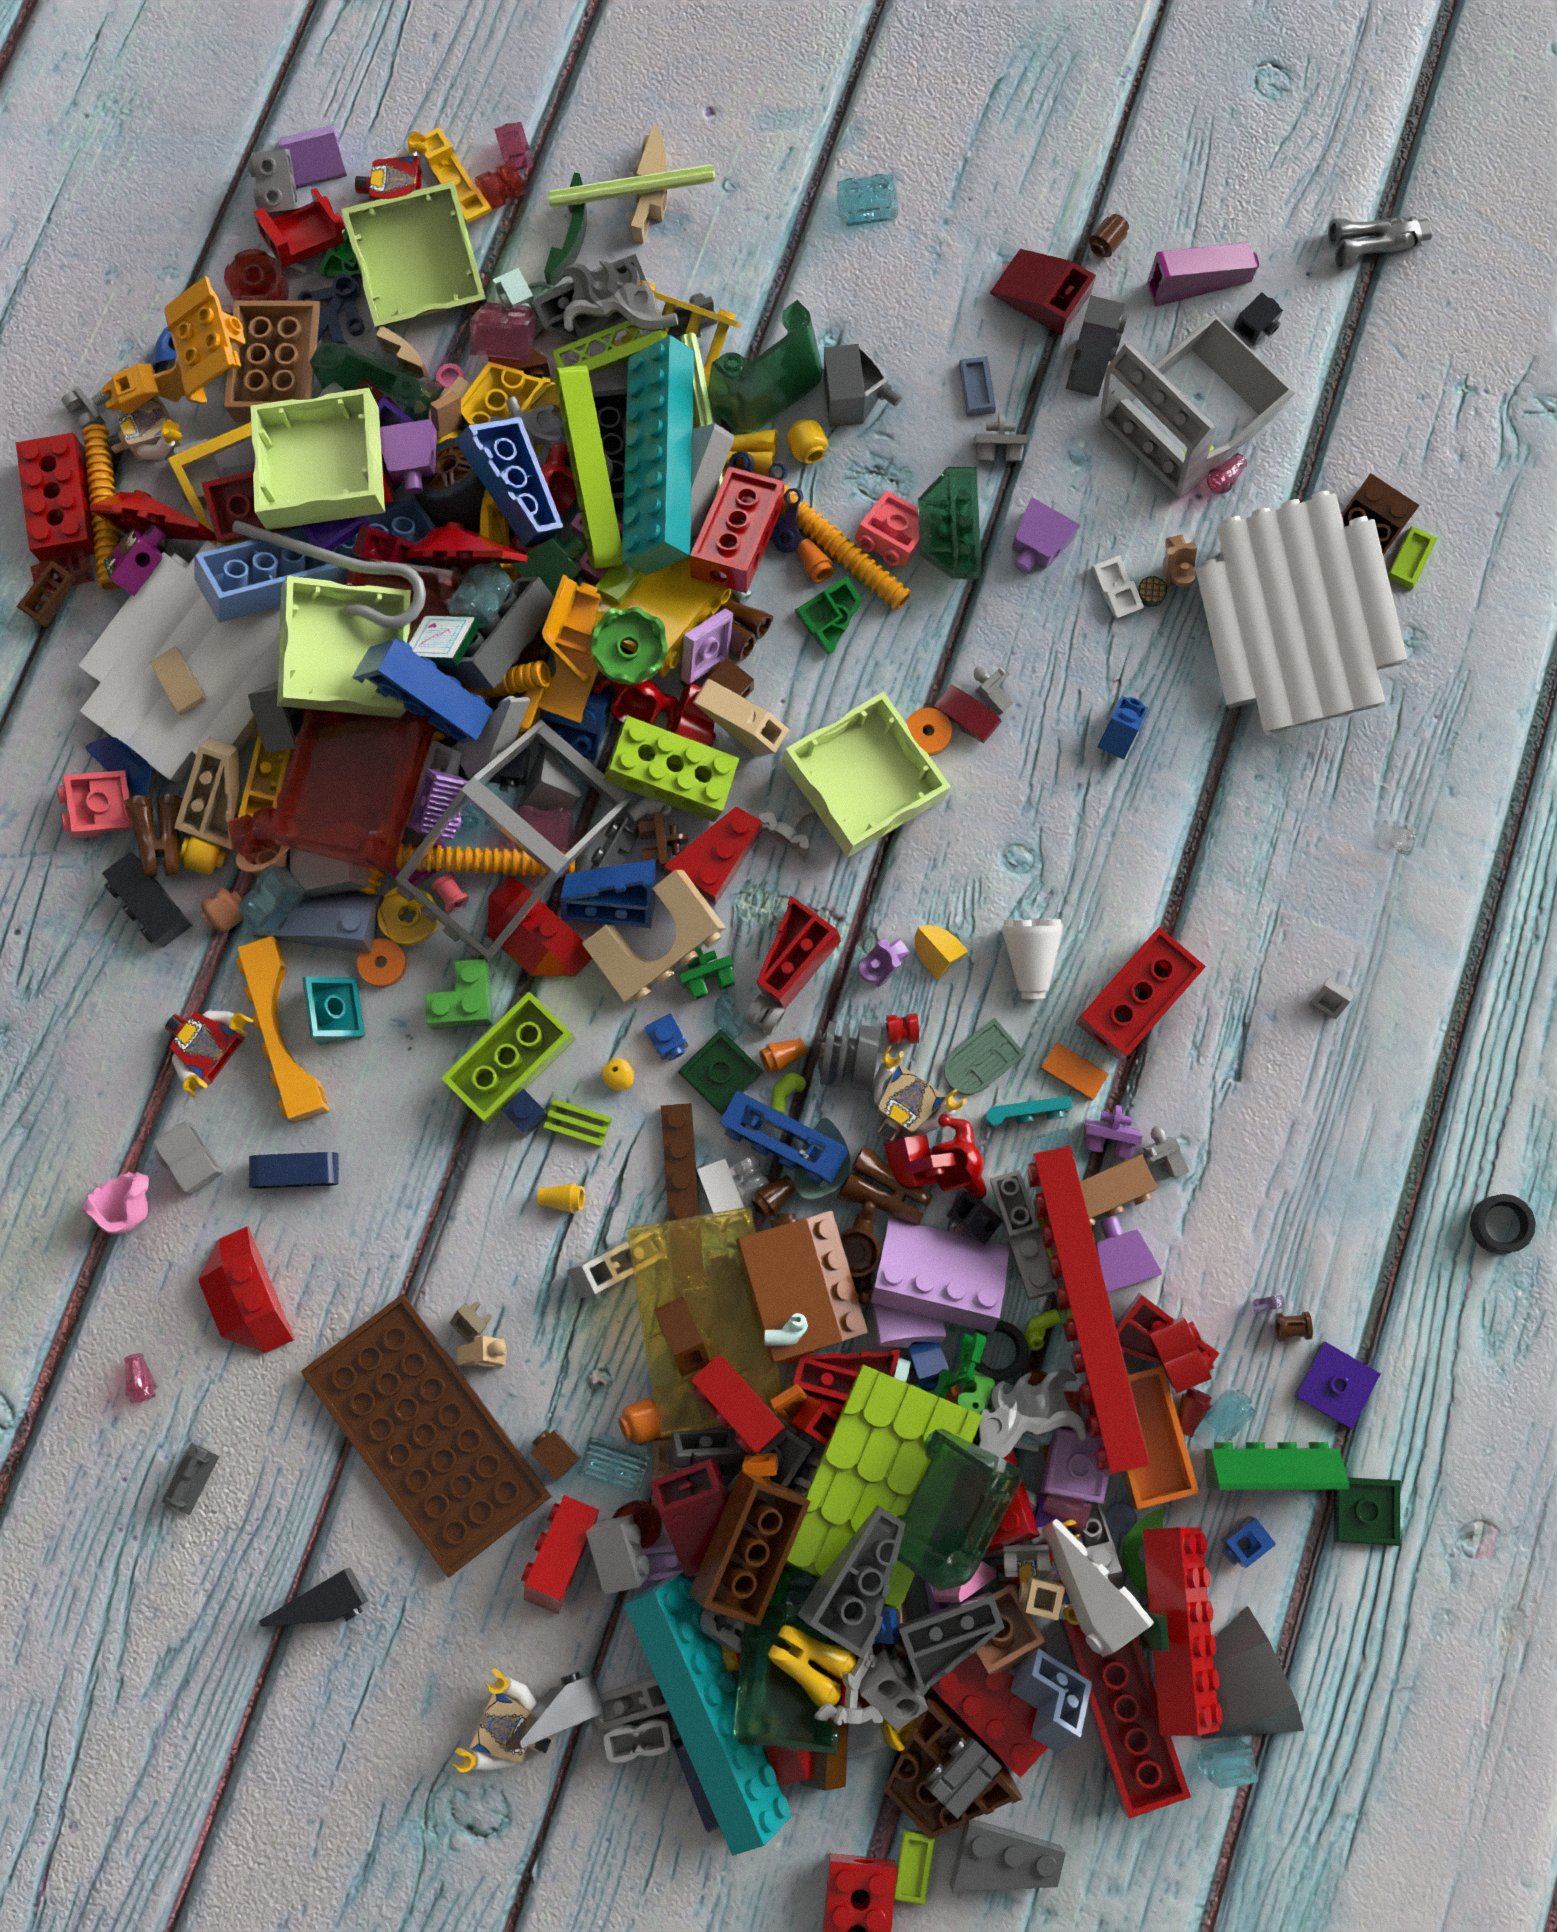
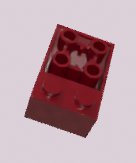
[990,249,1096,336]
[649,1459,729,1577]

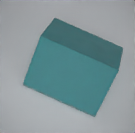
[302,977,365,1045]

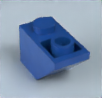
[1097,696,1148,760]

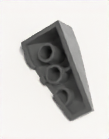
[797,1505,906,1659]

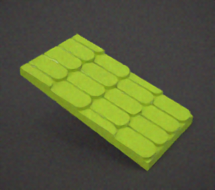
[785,1365,983,1611]

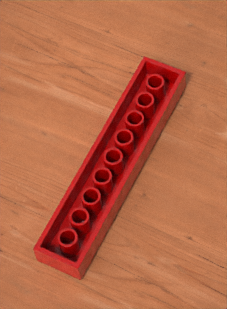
[1026,1146,1150,1477]

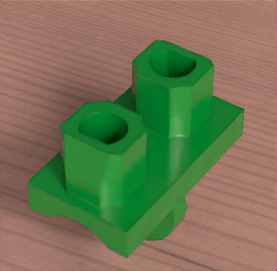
[679,948,735,1000]

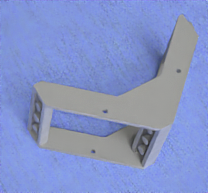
[1100,314,1295,498]
[395,720,632,963]

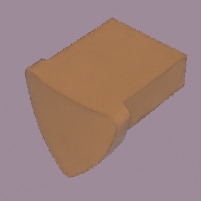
[429,391,464,438]

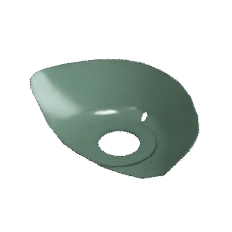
[794,1117,851,1199]

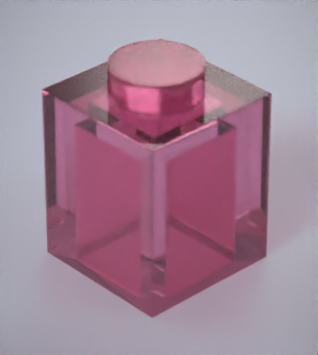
[494,122,533,174]

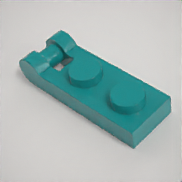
[984,1096,1073,1128]

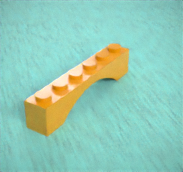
[236,936,330,1123]

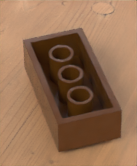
[689,1470,811,1626]

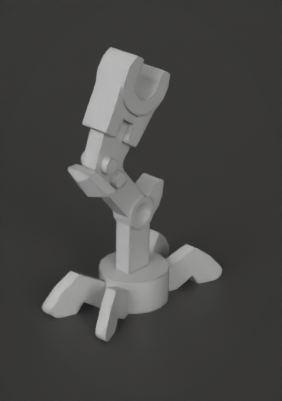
[758,799,817,858]
[814,1640,883,1725]

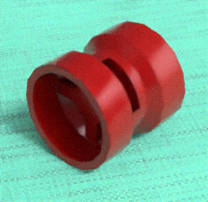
[886,1013,920,1046]

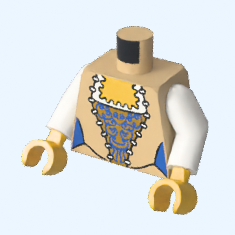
[107,370,182,461]
[873,1046,967,1142]
[452,1668,553,1773]

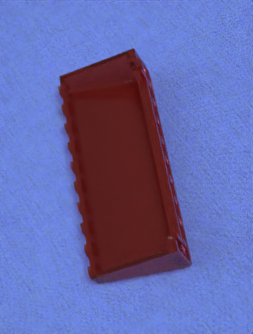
[267,556,472,872]

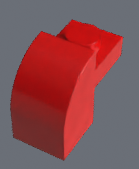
[884,1135,956,1187]

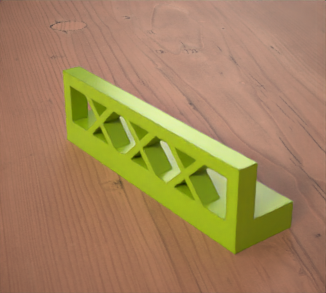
[552,309,668,375]

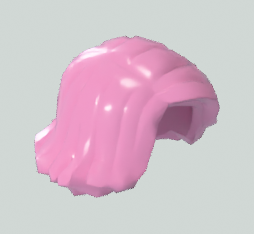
[82,1172,149,1234]

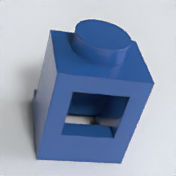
[1221,1516,1276,1568]

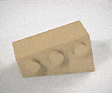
[174,737,241,849]

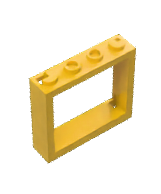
[168,422,294,546]

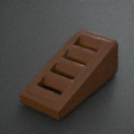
[16,560,76,628]

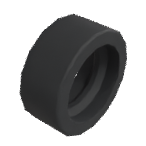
[1470,1194,1536,1255]
[971,1320,1028,1381]

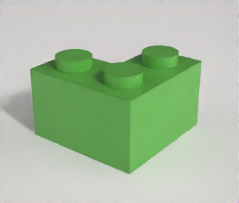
[425,959,493,1030]

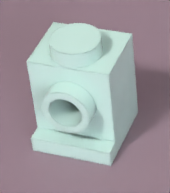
[493,268,535,319]

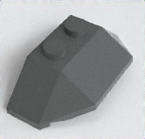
[532,254,647,342]

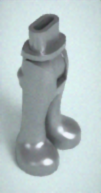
[1328,216,1432,271]

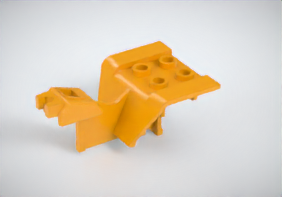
[101,276,246,414]
[515,574,602,739]

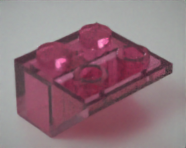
[470,303,538,360]

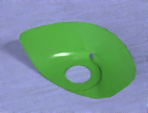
[1122,1509,1165,1597]

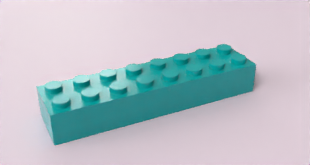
[622,335,694,575]
[624,1571,792,1856]

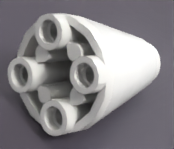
[1002,919,1063,999]

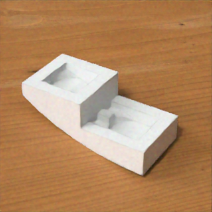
[1091,555,1144,619]

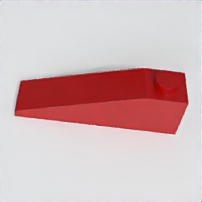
[90,490,217,541]
[406,522,528,568]

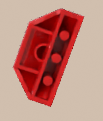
[487,875,593,977]
[198,1226,295,1353]

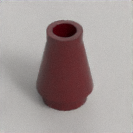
[1178,1388,1212,1437]

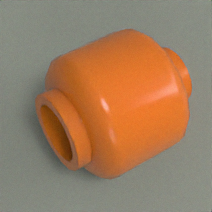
[618,1398,668,1445]

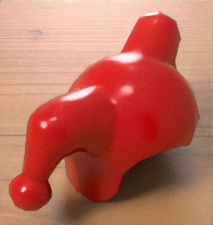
[540,443,577,516]
[591,676,679,731]
[931,1114,987,1205]

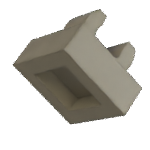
[449,1302,492,1343]

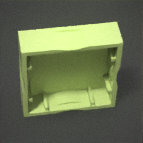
[341,181,486,328]
[251,388,385,530]
[277,576,411,718]
[781,691,951,858]

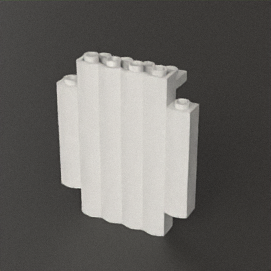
[1195,491,1408,735]
[78,540,280,784]

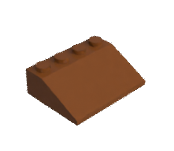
[736,1210,868,1363]

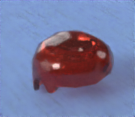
[611,1500,663,1548]

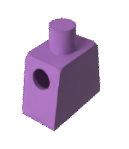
[380,419,437,494]
[1012,497,1080,573]
[1095,1216,1162,1293]

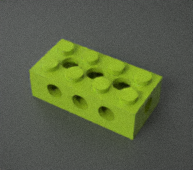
[603,716,739,822]

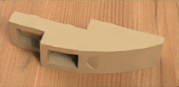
[628,125,668,243]

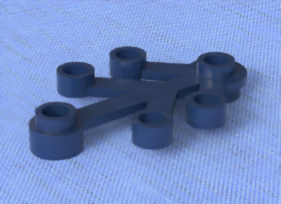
[298,274,365,359]
[729,452,804,553]

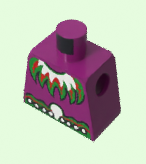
[104,523,167,596]

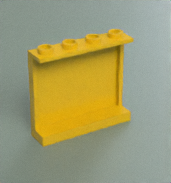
[592,556,731,677]

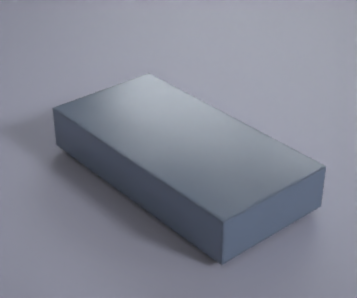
[959,356,996,416]

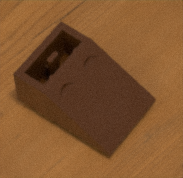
[1341,473,1420,556]

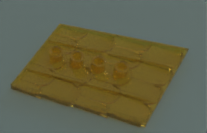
[626,1207,782,1438]

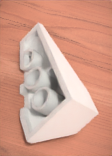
[1041,1519,1154,1657]

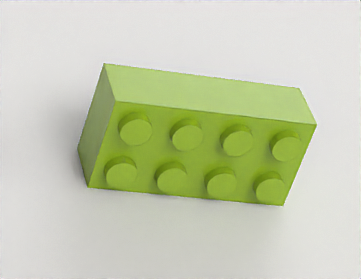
[441,992,576,1126]

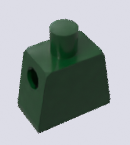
[512,535,587,597]

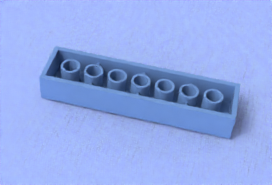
[194,498,436,623]

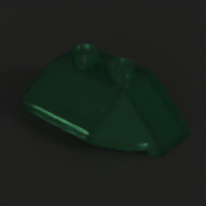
[917,467,982,579]

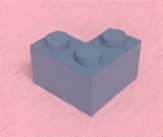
[1010,1648,1092,1754]

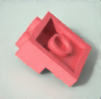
[854,490,936,568]
[57,770,133,839]

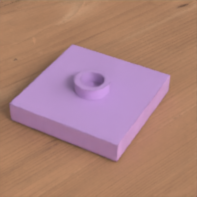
[681,608,733,684]
[1041,1428,1109,1504]

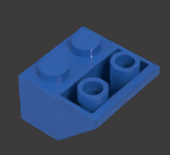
[539,691,613,760]

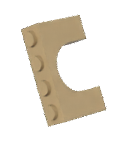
[582,870,726,1003]

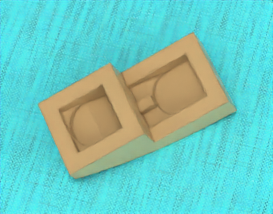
[376,326,428,380]
[150,646,206,715]

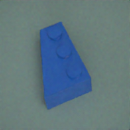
[560,859,656,928]

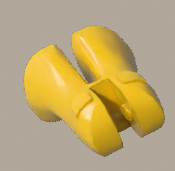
[723,429,778,477]
[768,1625,856,1708]

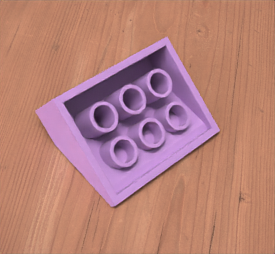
[870,1217,1010,1333]

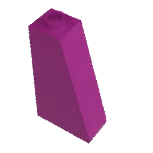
[1147,242,1259,307]

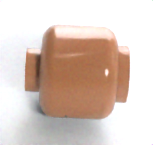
[199,888,247,932]

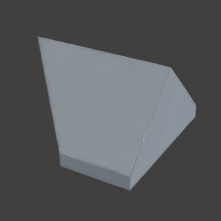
[515,749,583,815]

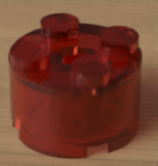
[224,249,289,301]

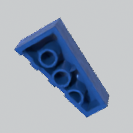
[456,417,563,547]
[352,639,493,743]

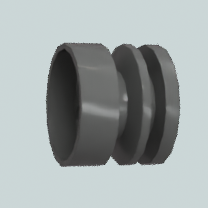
[818,1020,881,1092]

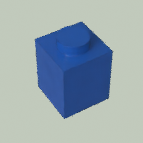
[908,1342,950,1391]

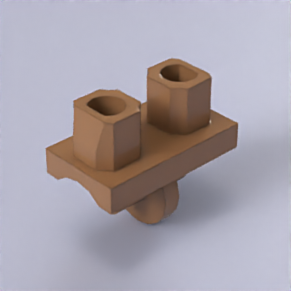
[1162,535,1197,588]

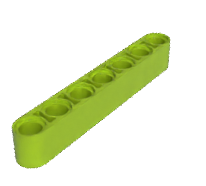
[555,365,623,569]

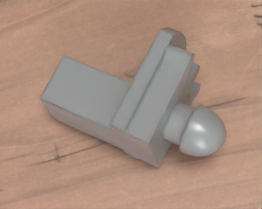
[973,667,1014,716]
[1143,1126,1190,1178]

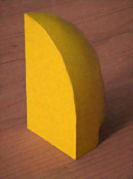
[915,925,969,980]

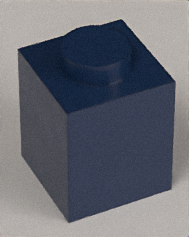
[501,1089,548,1136]

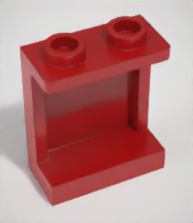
[253,188,345,268]

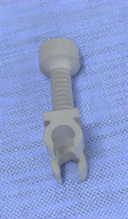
[61,365,130,429]
[1004,1490,1051,1577]

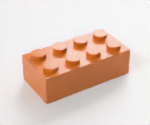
[1122,1366,1199,1510]

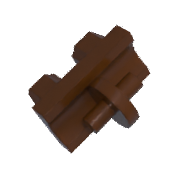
[638,811,688,872]

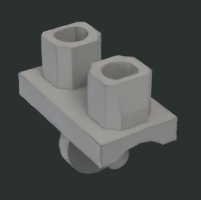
[973,414,1028,462]

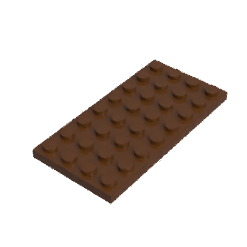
[300,1294,553,1578]

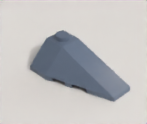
[253,892,384,953]

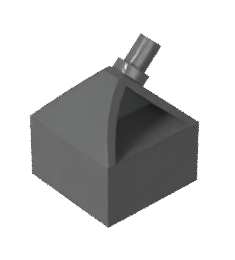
[823,344,902,427]

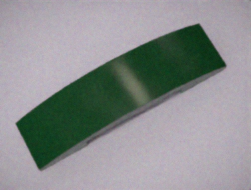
[544,172,587,286]
[1138,1603,1169,1651]

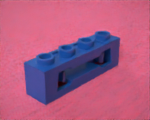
[719,1090,848,1185]

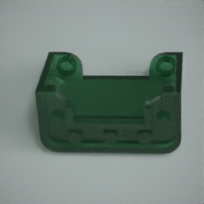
[708,300,823,434]
[309,342,444,421]
[897,1429,1023,1591]
[734,1604,842,1755]

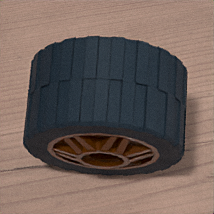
[414,436,486,530]

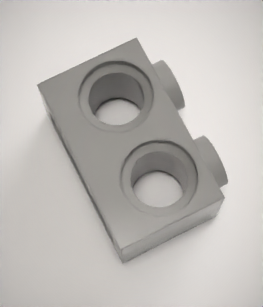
[859,1649,928,1731]

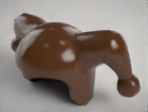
[839,1201,881,1305]

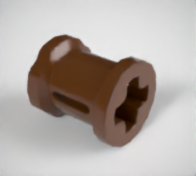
[1275,1311,1313,1342]

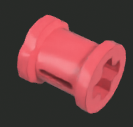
[431,872,469,912]

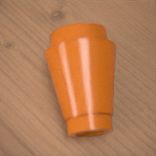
[797,539,834,583]
[759,1038,807,1073]

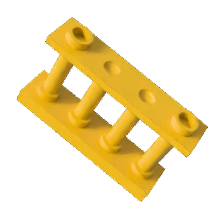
[611,279,742,390]

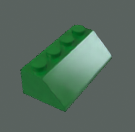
[1205,1442,1349,1490]

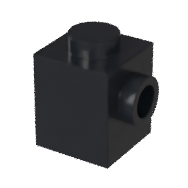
[1233,292,1283,346]
[946,1191,1003,1245]

